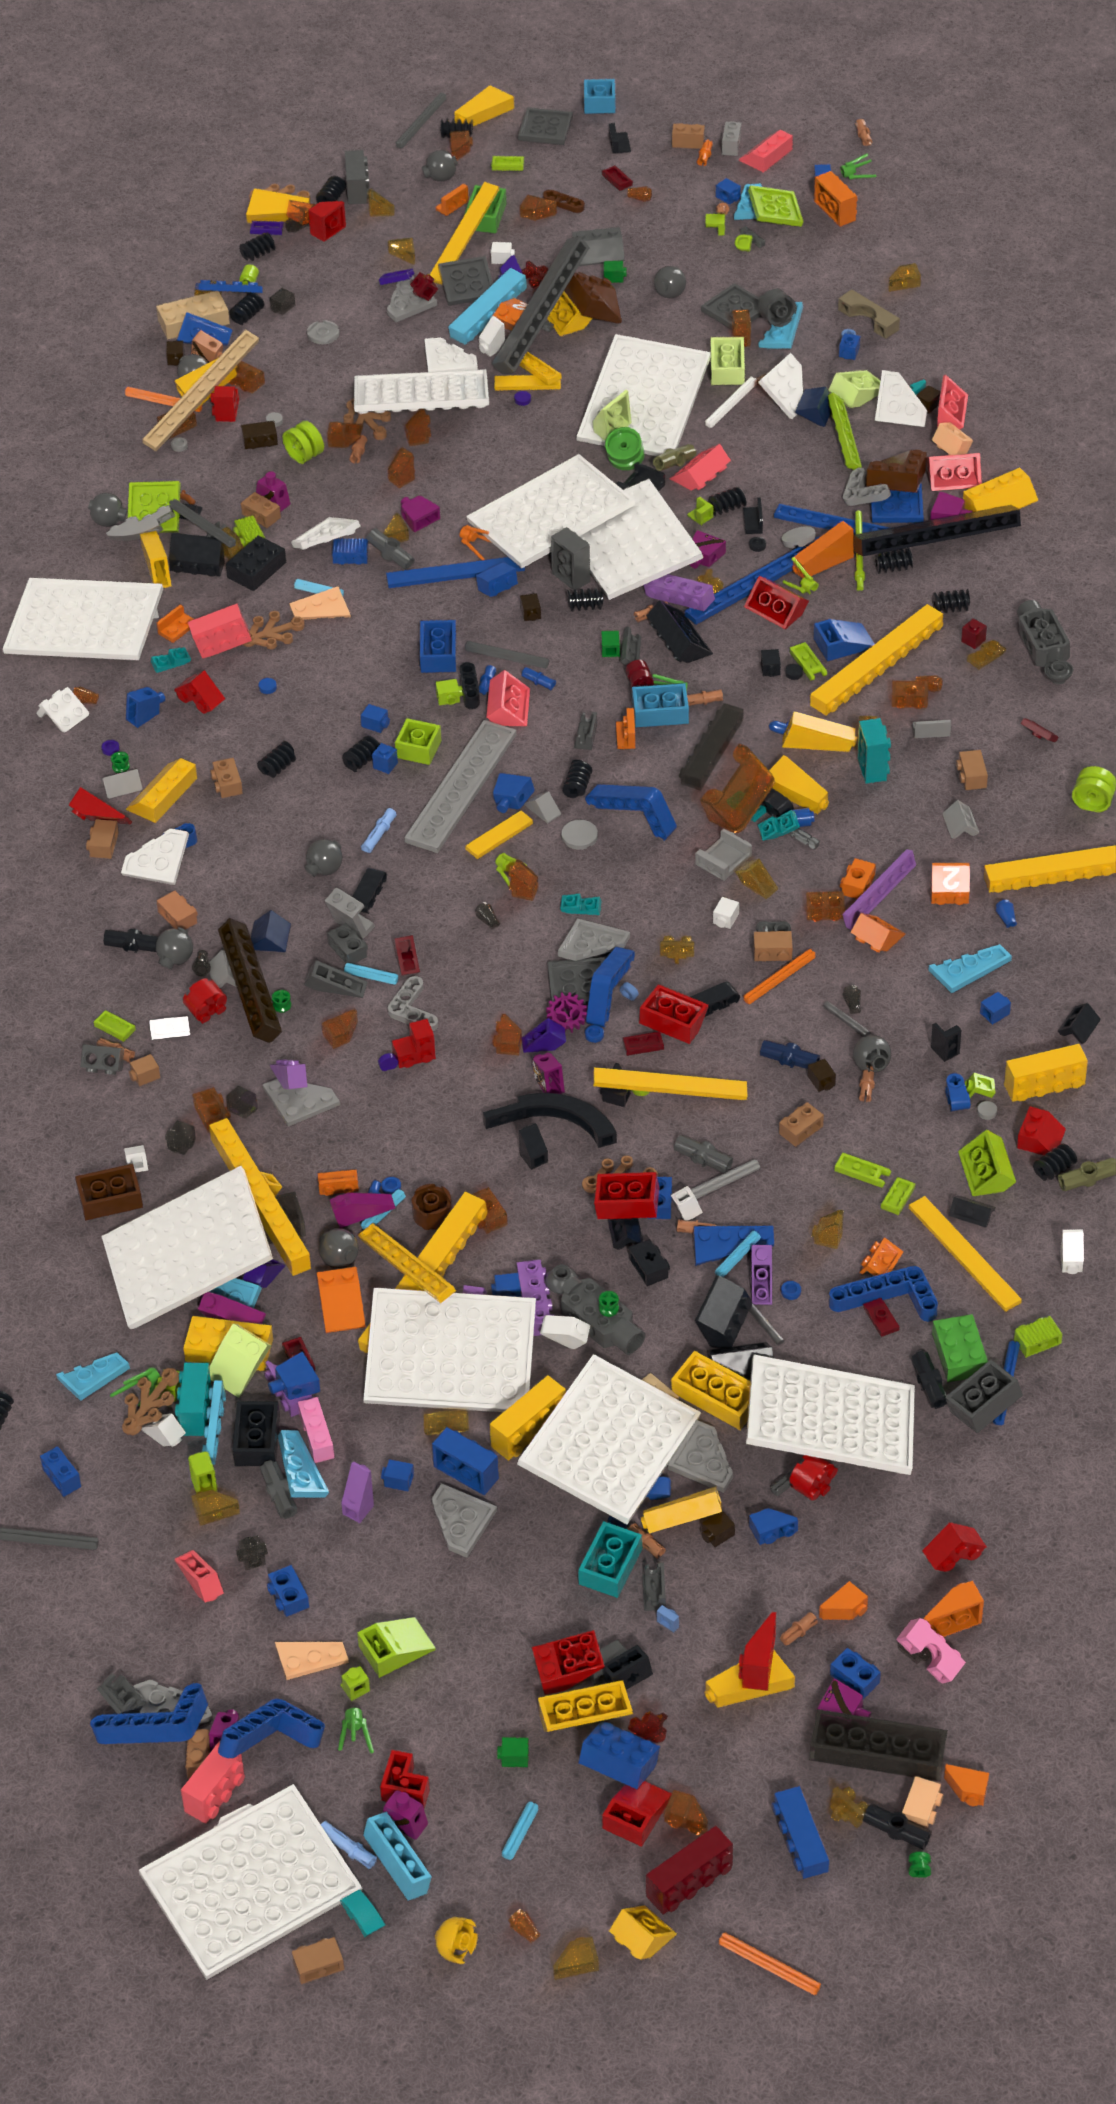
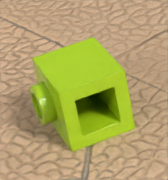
[436,679,463,705]

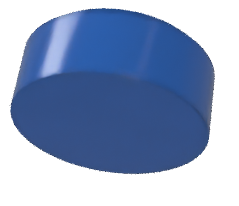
[259,678,277,694]
[585,1025,604,1043]
[381,1177,401,1195]
[781,1281,801,1300]

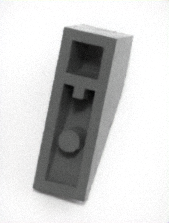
[304,960,368,998]

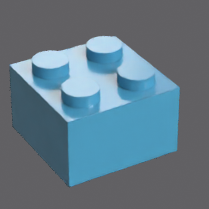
[584,79,615,114]

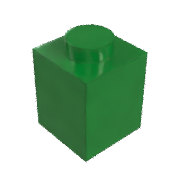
[604,261,627,283]
[601,631,620,657]
[497,1737,529,1767]

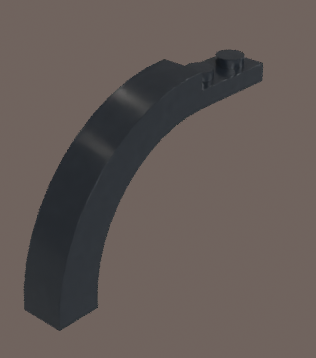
[483,1093,617,1148]

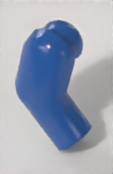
[769,721,789,734]

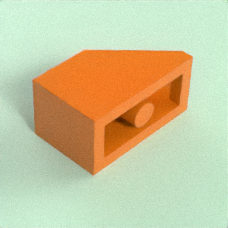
[819,1581,868,1620]
[944,1764,989,1806]

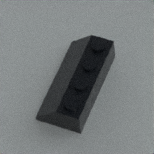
[646,600,713,663]

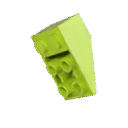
[357,1617,436,1678]

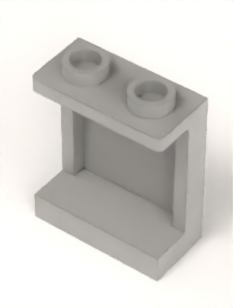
[695,829,752,881]
[325,888,375,939]

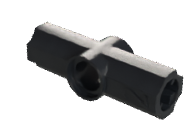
[103,929,159,953]
[911,1350,947,1409]
[863,1804,932,1850]

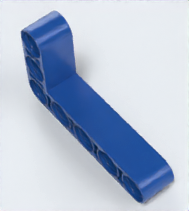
[585,784,677,841]
[586,947,635,1027]
[829,1266,938,1322]
[90,1683,208,1744]
[218,1699,325,1759]

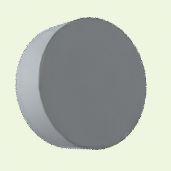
[266,412,283,427]
[171,437,188,452]
[977,1101,997,1120]

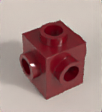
[410,272,439,301]

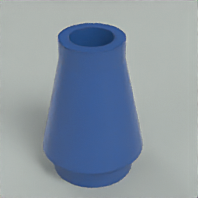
[996,900,1017,928]

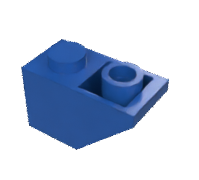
[749,1508,798,1545]

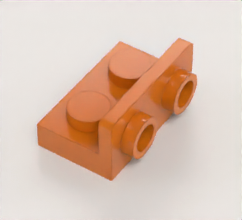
[436,184,469,216]
[157,605,194,643]
[616,708,635,749]
[318,1169,359,1196]
[859,1237,903,1276]

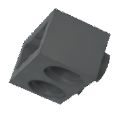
[327,923,368,964]
[81,1044,125,1075]

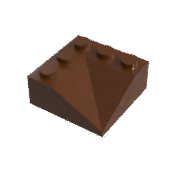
[564,272,622,324]
[867,449,927,493]

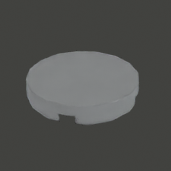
[307,320,339,344]
[782,526,816,548]
[562,820,598,850]

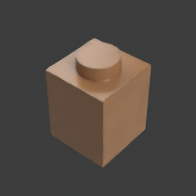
[129,1054,160,1086]

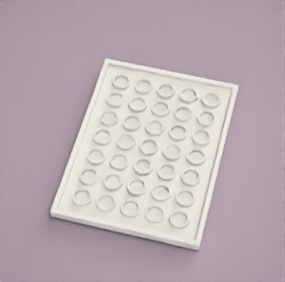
[576,334,711,456]
[354,369,489,414]
[466,454,636,568]
[579,479,703,600]
[3,578,163,660]
[102,1166,273,1329]
[364,1288,536,1412]
[517,1354,701,1524]
[746,1355,915,1475]
[139,1784,362,1980]

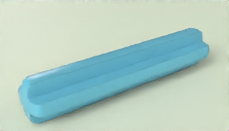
[294,579,344,596]
[344,963,398,985]
[361,1189,406,1230]
[715,1231,761,1278]
[502,1802,538,1860]

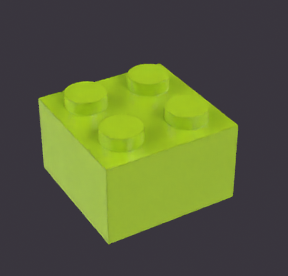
[395,718,441,765]

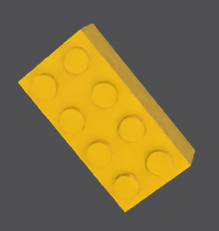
[1004,1044,1088,1102]
[183,1316,273,1371]
[490,1375,566,1461]

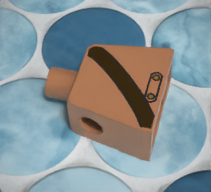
[191,330,223,363]

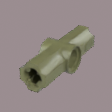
[653,444,696,471]
[1058,1158,1116,1191]

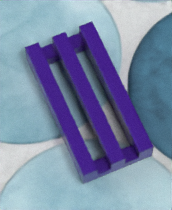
[250,221,284,235]
[379,268,414,285]

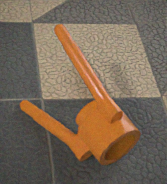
[460,525,492,560]

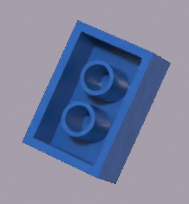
[420,620,456,673]
[432,1427,499,1496]
[579,1721,660,1789]

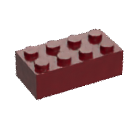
[646,1826,733,1915]

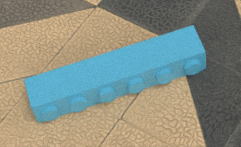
[449,268,527,345]

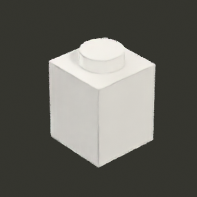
[491,242,515,264]
[713,897,739,929]
[124,1145,148,1173]
[671,1186,703,1221]

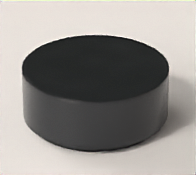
[749,537,766,552]
[785,664,803,680]

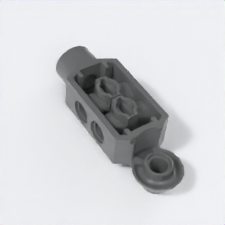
[1017,600,1074,684]
[545,1264,645,1355]

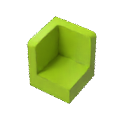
[706,214,725,236]
[687,497,713,525]

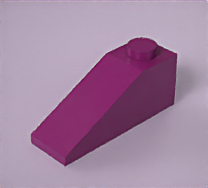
[330,1193,396,1228]
[198,1292,266,1324]

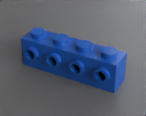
[771,1786,829,1879]

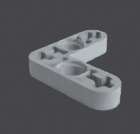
[843,468,891,506]
[388,976,438,1031]

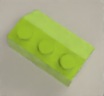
[958,1129,1016,1196]

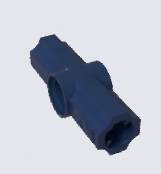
[760,1040,820,1069]

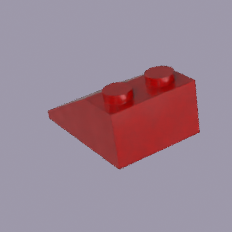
[69,787,132,825]
[738,1612,776,1691]

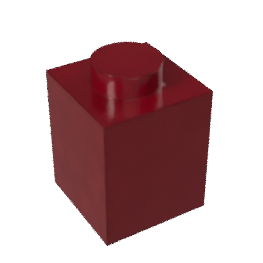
[961,618,987,649]

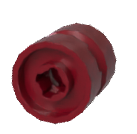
[626,660,654,687]

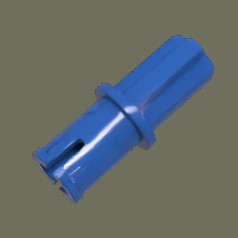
[479,665,497,695]
[522,667,556,690]

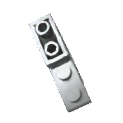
[106,505,176,541]

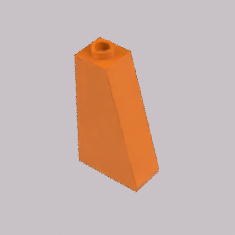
[793,521,854,579]

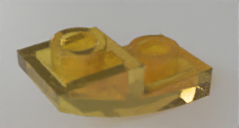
[967,640,1006,670]
[424,1410,469,1435]

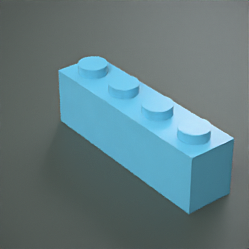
[363,1812,432,1901]

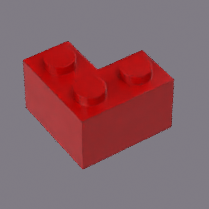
[211,386,239,422]
[174,670,225,714]
[392,1019,436,1068]
[922,1522,987,1572]
[380,1750,430,1808]

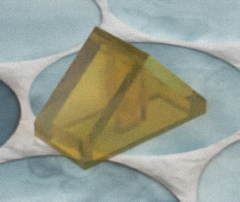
[369,188,394,217]
[388,238,415,265]
[383,513,409,543]

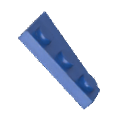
[177,312,233,346]

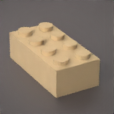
[156,291,230,339]

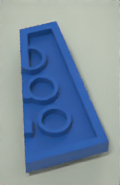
[195,280,263,293]
[693,1226,774,1266]

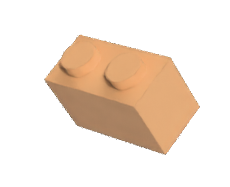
[932,422,973,455]
[902,1776,943,1829]

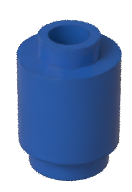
[793,808,815,827]

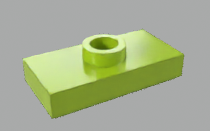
[492,156,524,171]
[94,1010,136,1042]
[881,1177,915,1215]

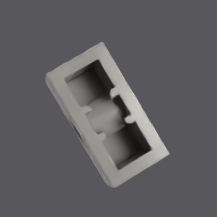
[722,121,741,156]

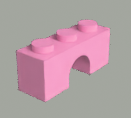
[298,1397,334,1463]
[896,1618,966,1684]

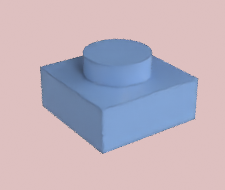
[657,1605,679,1633]

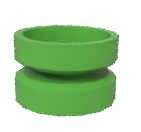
[605,427,645,470]

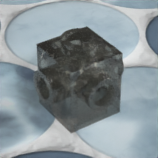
[165,1120,196,1155]
[236,1535,268,1570]

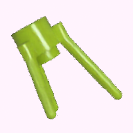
[782,557,819,594]
[495,853,536,887]

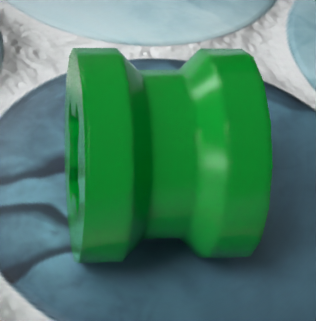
[111,752,130,773]
[272,990,291,1013]
[599,1291,619,1317]
[909,1852,931,1878]

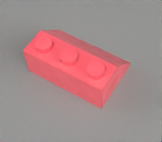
[739,130,793,173]
[937,375,968,430]
[669,444,731,490]
[927,453,982,491]
[486,670,530,726]

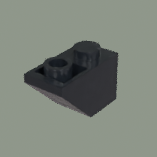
[600,1063,631,1107]
[519,1123,548,1170]

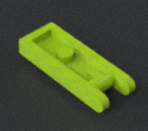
[790,642,827,681]
[835,1152,891,1188]

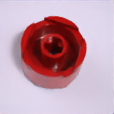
[183,978,227,1024]
[789,1455,838,1501]

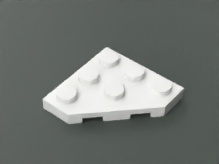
[425,338,478,372]
[758,353,803,419]
[875,370,927,427]
[291,517,360,550]
[121,829,189,885]

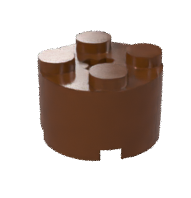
[412,1184,452,1230]

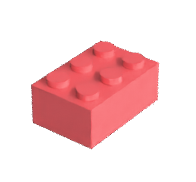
[188,604,252,658]
[181,1741,245,1824]

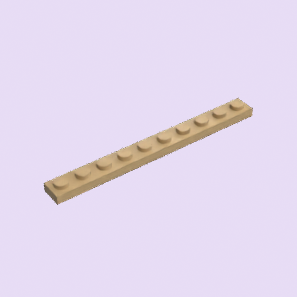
[143,330,259,451]

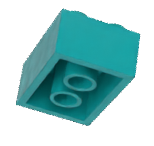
[857,718,891,784]
[175,1363,212,1436]
[578,1521,642,1598]

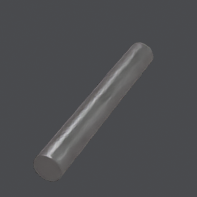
[823,1001,870,1036]
[749,1303,784,1346]

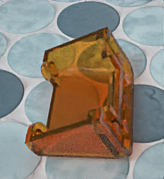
[700,743,775,833]

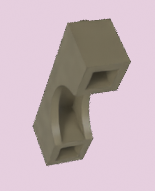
[838,290,900,339]

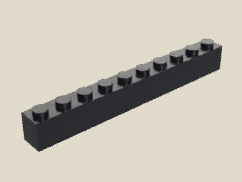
[853,505,1021,556]

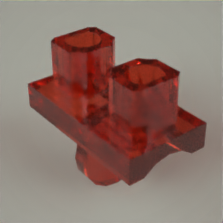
[521,260,549,289]
[628,1711,668,1743]

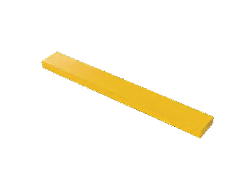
[430,182,499,285]
[593,1067,747,1100]
[909,1196,1022,1312]
[358,1223,456,1304]

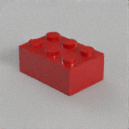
[594,1172,659,1219]

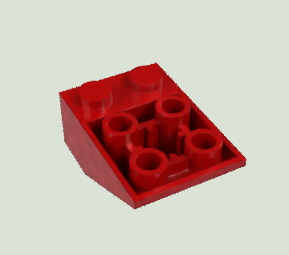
[532,1630,605,1695]
[602,1781,673,1847]

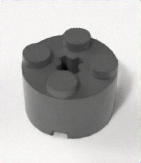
[759,288,797,327]

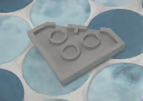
[387,275,437,323]
[558,918,630,961]
[262,1079,340,1127]
[668,1420,733,1493]
[432,1483,497,1558]
[133,1680,213,1725]

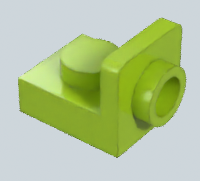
[965,1073,996,1098]

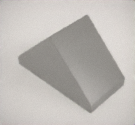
[524,791,561,824]

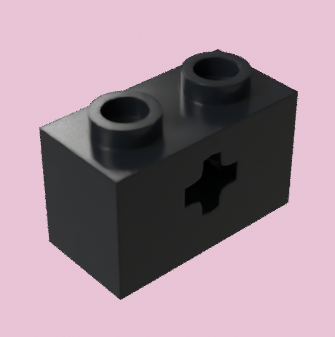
[629,1239,670,1286]
[602,1645,653,1690]

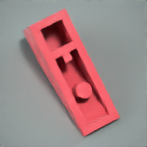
[174,1550,224,1603]

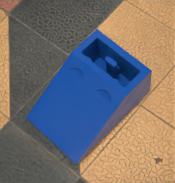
[813,619,875,661]

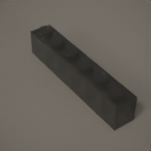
[679,703,744,791]

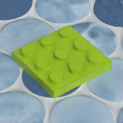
[748,185,804,227]
[128,481,180,533]

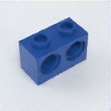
[647,1177,672,1219]
[40,1446,81,1497]
[266,1565,309,1617]
[830,1648,881,1699]

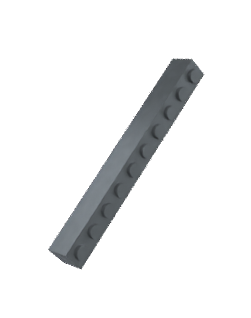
[492,237,590,374]

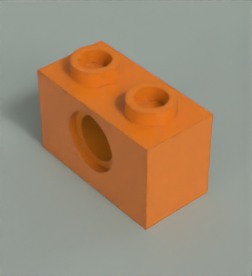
[840,858,876,899]

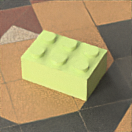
[711,337,745,385]

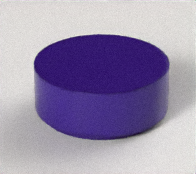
[514,391,531,406]
[101,740,120,756]
[378,1053,398,1071]

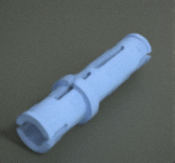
[361,808,397,853]
[321,1821,377,1869]

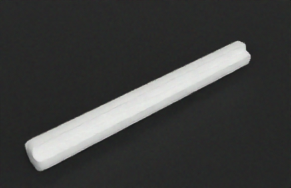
[705,377,757,428]

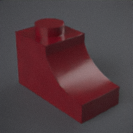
[392,935,420,976]

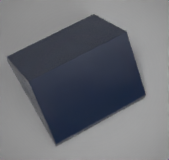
[795,387,832,427]
[251,910,291,952]

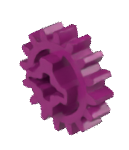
[546,992,587,1033]

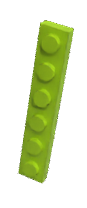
[828,392,862,470]

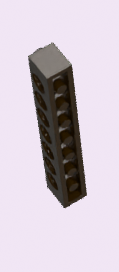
[218,918,282,1043]

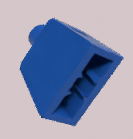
[126,687,165,728]
[493,773,535,813]
[268,1352,320,1400]

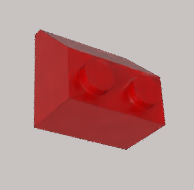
[308,201,346,242]
[1017,1106,1066,1155]

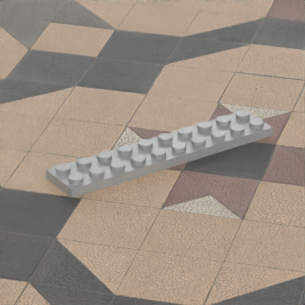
[405,720,517,853]

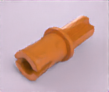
[697,139,713,166]

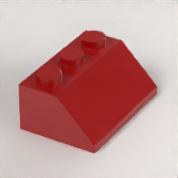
[744,576,809,629]
[639,984,708,1044]

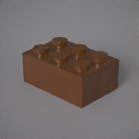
[75,1164,143,1221]

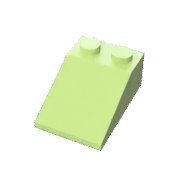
[829,370,880,408]
[593,390,632,441]
[209,1323,272,1398]

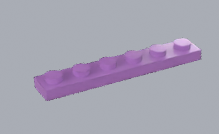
[843,849,916,930]

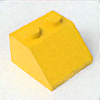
[609,1905,677,1959]

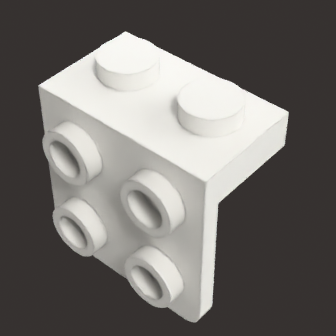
[36,687,89,732]

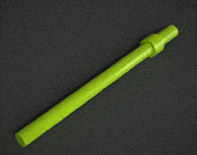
[855,510,865,590]

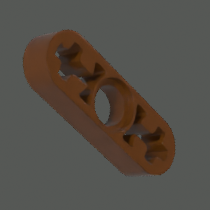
[543,190,585,213]

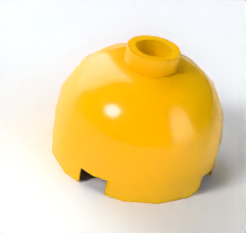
[435,1917,478,1964]

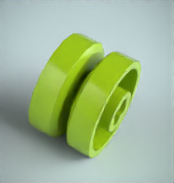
[282,421,324,464]
[1072,766,1116,813]

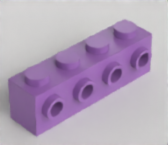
[644,574,715,611]
[517,1260,554,1336]

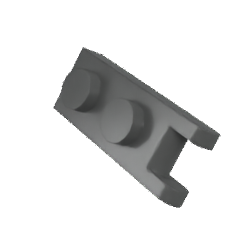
[621,627,641,666]

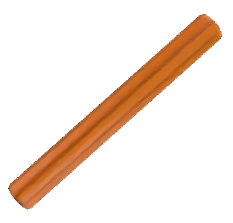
[125,387,203,412]
[743,949,815,1004]
[719,1933,821,1995]

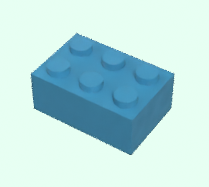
[632,683,689,728]

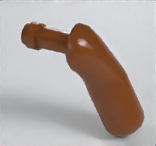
[180,490,196,505]

